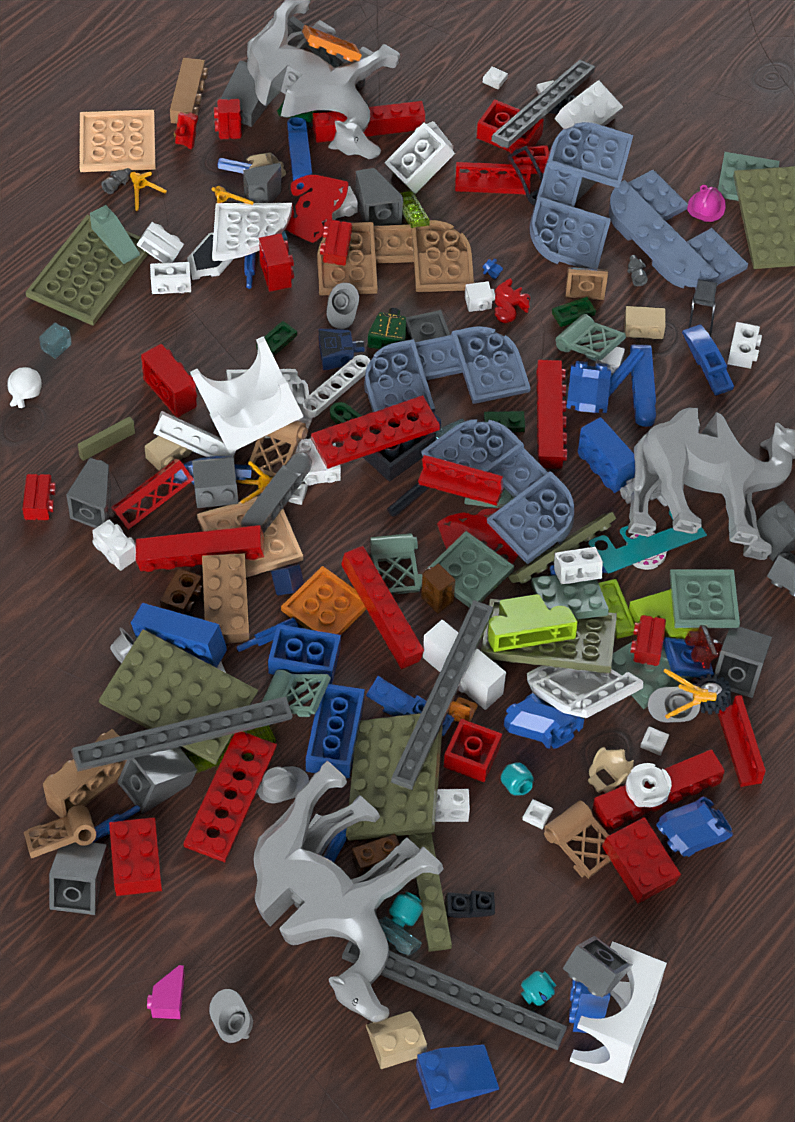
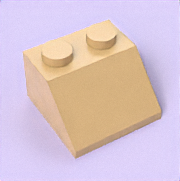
[366,1011,427,1069]

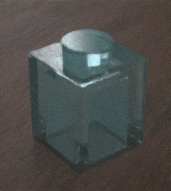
[39,323,72,359]

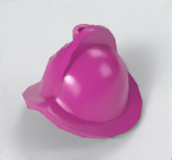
[687,185,726,222]

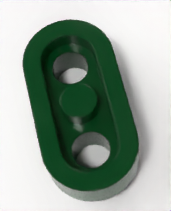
[330,402,362,424]

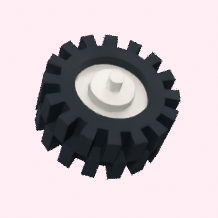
[693,674,731,714]

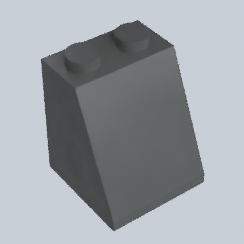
[221,60,270,127]
[355,168,403,226]
[66,458,112,528]
[713,627,772,698]
[118,747,197,814]
[49,842,107,915]

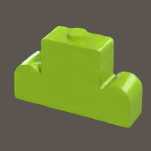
[629,589,705,640]
[488,594,577,652]

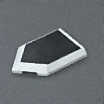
[187,233,233,280]

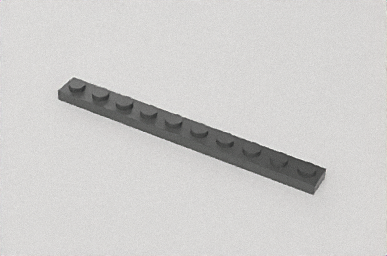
[491,60,595,148]
[391,600,494,790]
[71,696,293,772]
[342,940,567,1050]

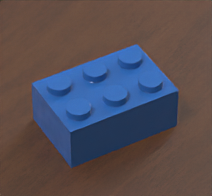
[578,417,635,493]
[268,624,341,684]

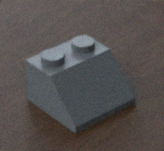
[243,163,281,203]
[192,457,238,508]
[756,501,795,562]
[767,552,795,597]
[563,936,633,998]

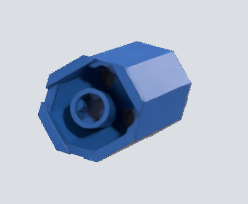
[567,361,611,413]
[504,693,584,749]
[656,796,733,857]

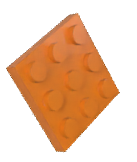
[302,25,362,62]
[281,566,366,635]

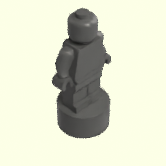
[101,168,131,194]
[627,255,648,286]

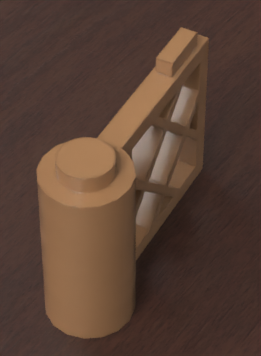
[248,420,308,477]
[544,800,611,879]
[24,805,96,858]

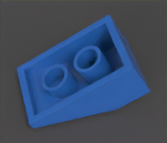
[416,1045,499,1109]

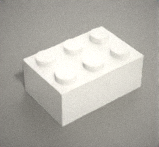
[555,80,623,129]
[385,123,455,194]

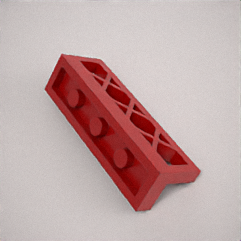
[455,162,531,194]
[418,455,504,506]
[110,458,194,530]
[718,695,766,787]

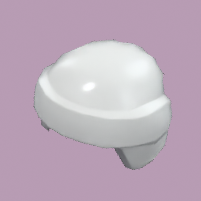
[8,367,42,408]

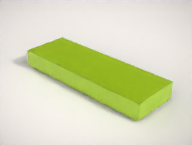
[598,579,635,639]

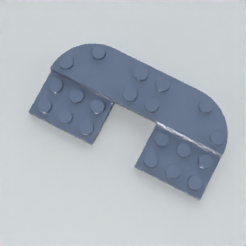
[530,122,633,269]
[609,170,748,290]
[364,327,531,412]
[421,419,574,564]

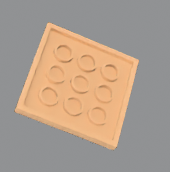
[80,110,156,172]
[197,496,303,577]

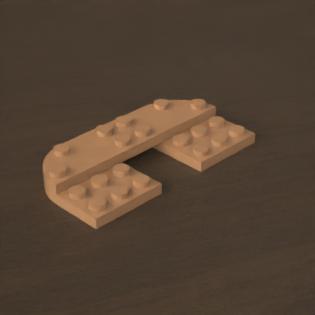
[317,220,474,295]

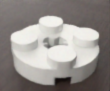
[626,763,671,807]

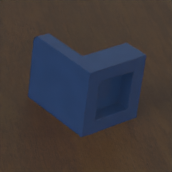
[271,564,304,595]

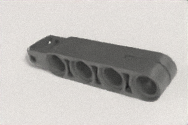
[241,451,312,534]

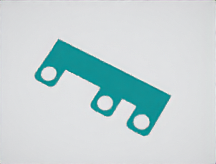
[589,510,707,574]

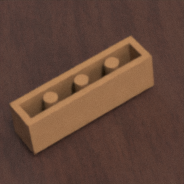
[170,58,208,124]

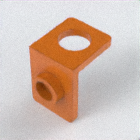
[449,697,478,722]

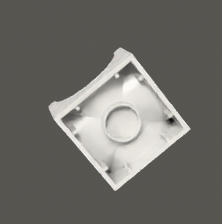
[190,337,303,453]
[570,941,667,1083]

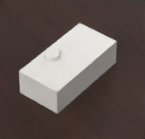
[423,620,506,710]

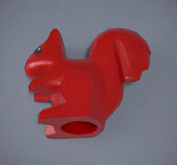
[494,278,530,323]

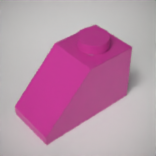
[147,965,185,1019]

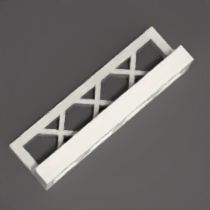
[153,411,236,457]

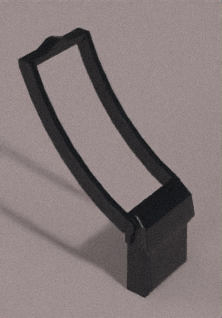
[508,146,543,205]
[688,279,717,337]

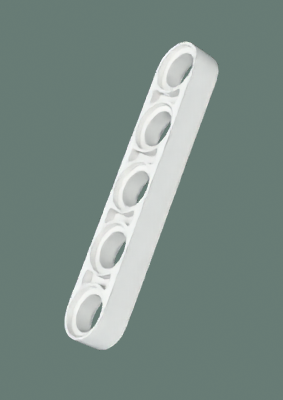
[301,355,370,418]

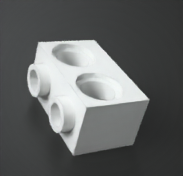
[727,322,762,369]
[554,547,603,585]
[435,789,470,822]

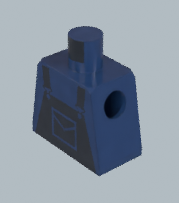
[318,329,365,371]

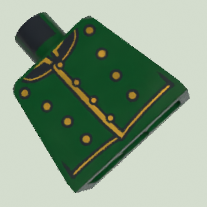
[367,308,406,349]

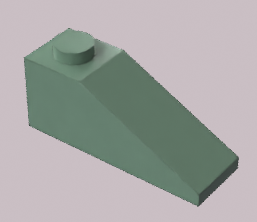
[90,205,140,264]

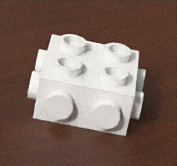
[295,439,341,485]

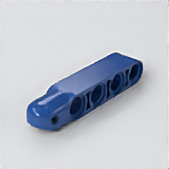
[287,117,312,189]
[630,345,656,427]

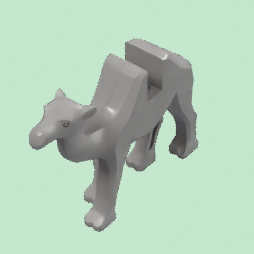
[247,0,400,159]
[628,408,795,560]
[254,761,444,1023]

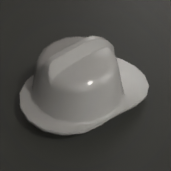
[327,282,359,329]
[110,627,134,663]
[648,687,701,722]
[257,766,309,803]
[209,989,253,1043]

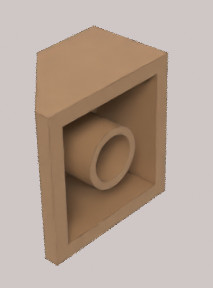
[566,267,608,300]

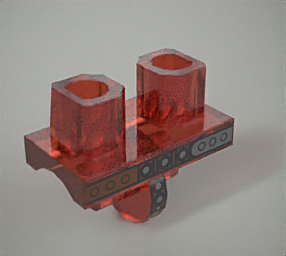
[685,625,723,669]

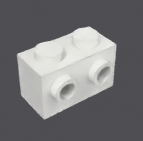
[150,262,191,294]
[92,520,136,571]

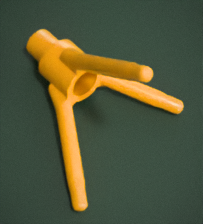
[130,172,167,211]
[212,186,254,205]
[236,461,272,504]
[664,669,717,719]

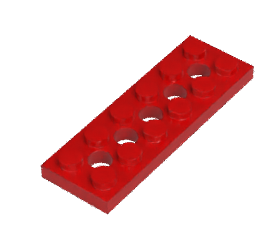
[311,395,440,469]
[183,731,277,863]

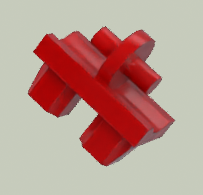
[174,112,198,149]

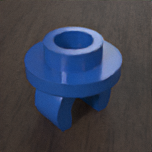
[482,259,503,279]

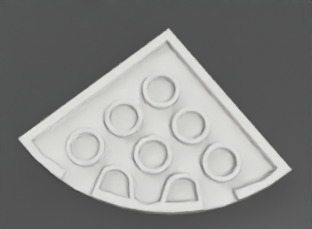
[212,203,292,261]

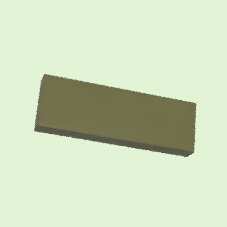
[78,417,135,461]

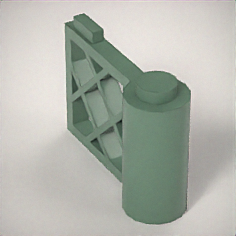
[556,314,626,361]
[370,533,422,595]
[262,670,331,717]

